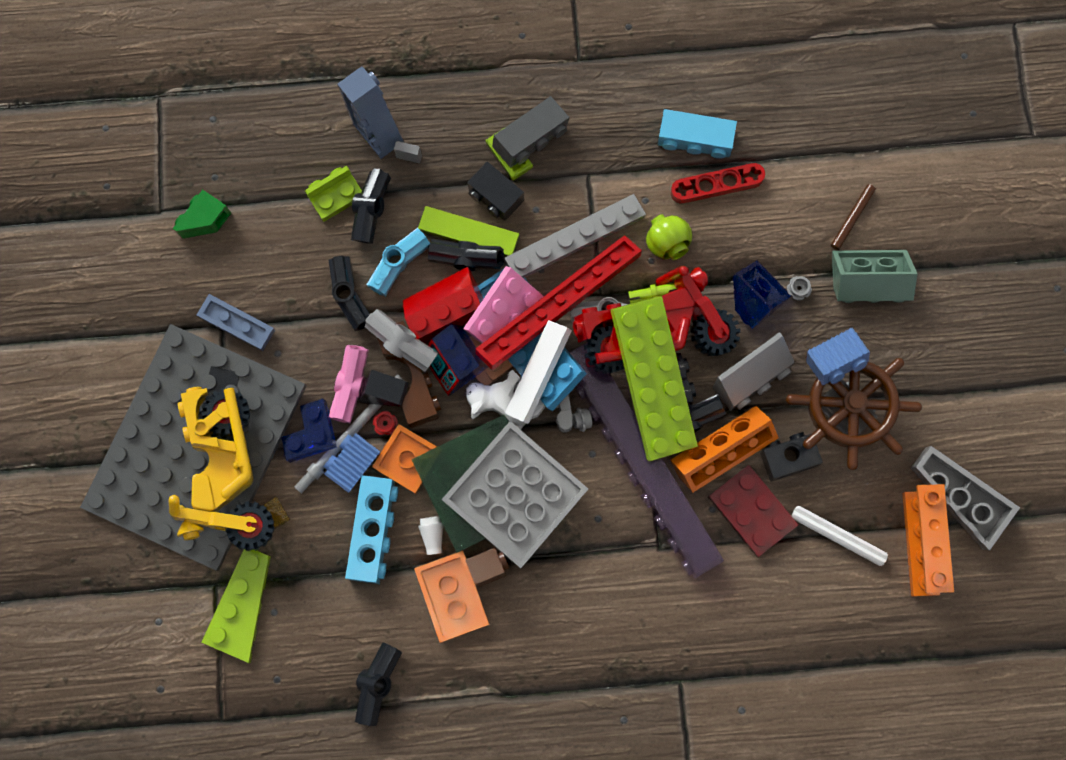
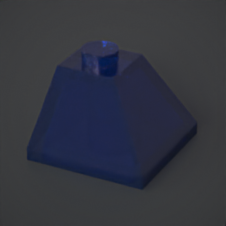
[733,260,791,329]

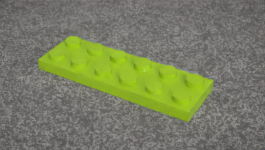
[610,296,698,461]

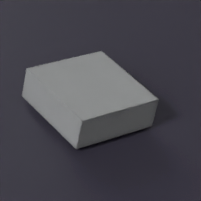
[394,141,422,164]

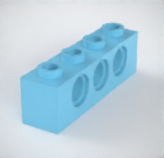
[345,475,398,584]

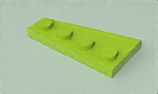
[201,550,271,663]

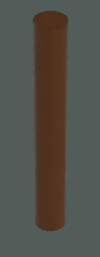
[831,184,876,250]

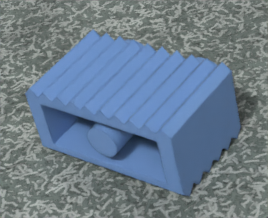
[806,328,870,385]
[323,433,380,493]

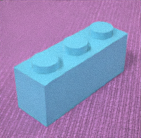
[658,109,737,159]

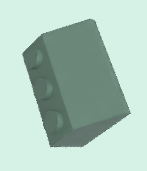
[832,250,918,303]

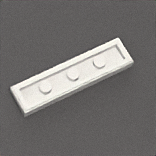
[505,320,572,424]

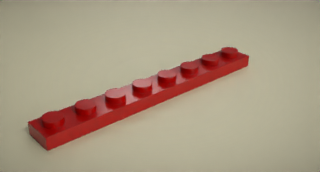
[475,235,642,370]

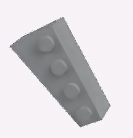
[911,446,1020,551]

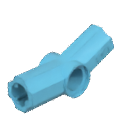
[367,228,430,297]

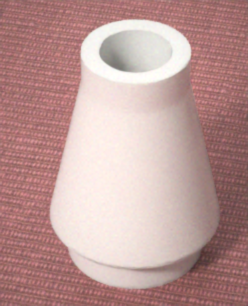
[418,516,444,555]

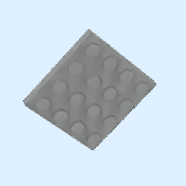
[442,421,588,568]

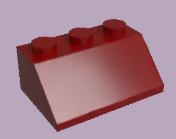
[403,267,483,344]

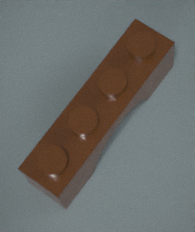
[377,321,441,428]

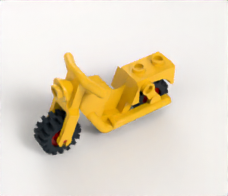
[169,387,274,551]

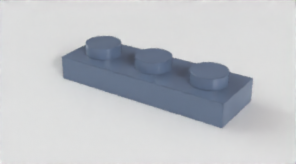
[197,294,275,351]

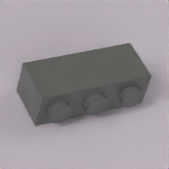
[492,96,569,168]

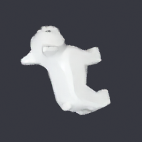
[465,370,545,430]

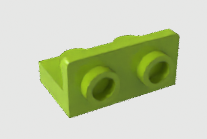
[305,166,362,222]

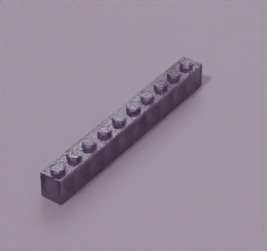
[569,342,724,579]

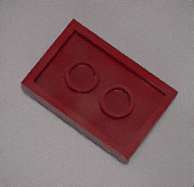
[708,465,798,558]

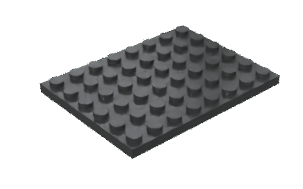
[80,324,307,571]

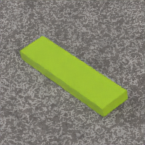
[418,206,519,257]

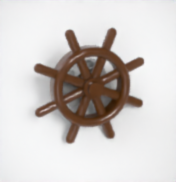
[786,354,922,470]

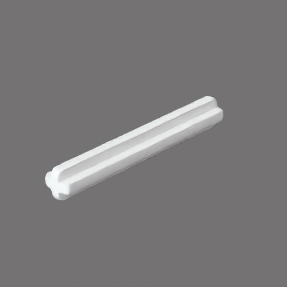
[791,506,888,566]

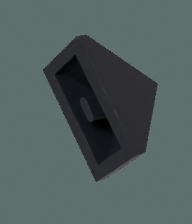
[359,370,409,407]

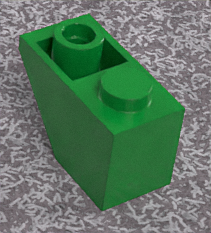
[173,189,231,239]

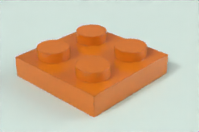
[372,424,443,494]

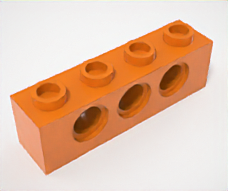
[671,406,779,493]

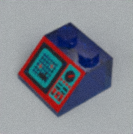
[428,324,488,396]

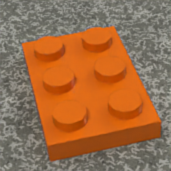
[414,551,490,643]

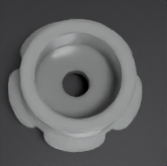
[787,276,812,300]
[572,407,592,432]

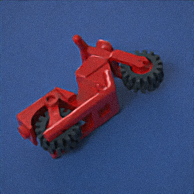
[573,266,741,374]

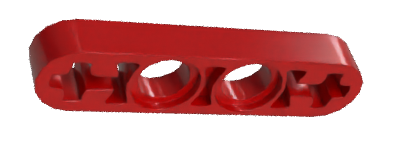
[671,163,765,204]

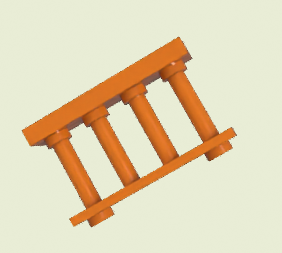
[902,484,954,597]

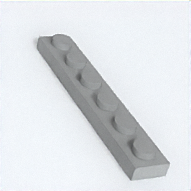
[504,194,646,278]

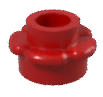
[373,411,398,435]

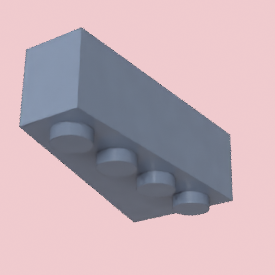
[337,66,404,159]

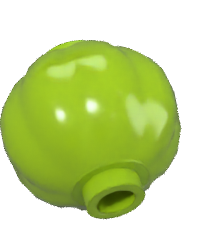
[646,214,692,261]

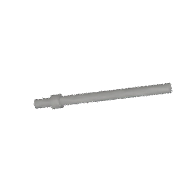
[294,374,403,494]

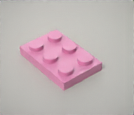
[464,266,544,344]

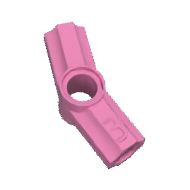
[329,345,369,424]

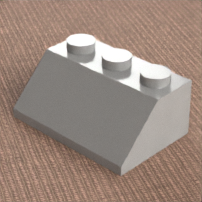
[712,332,795,411]

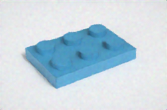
[508,332,587,411]

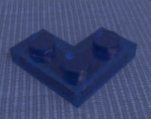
[282,399,337,463]

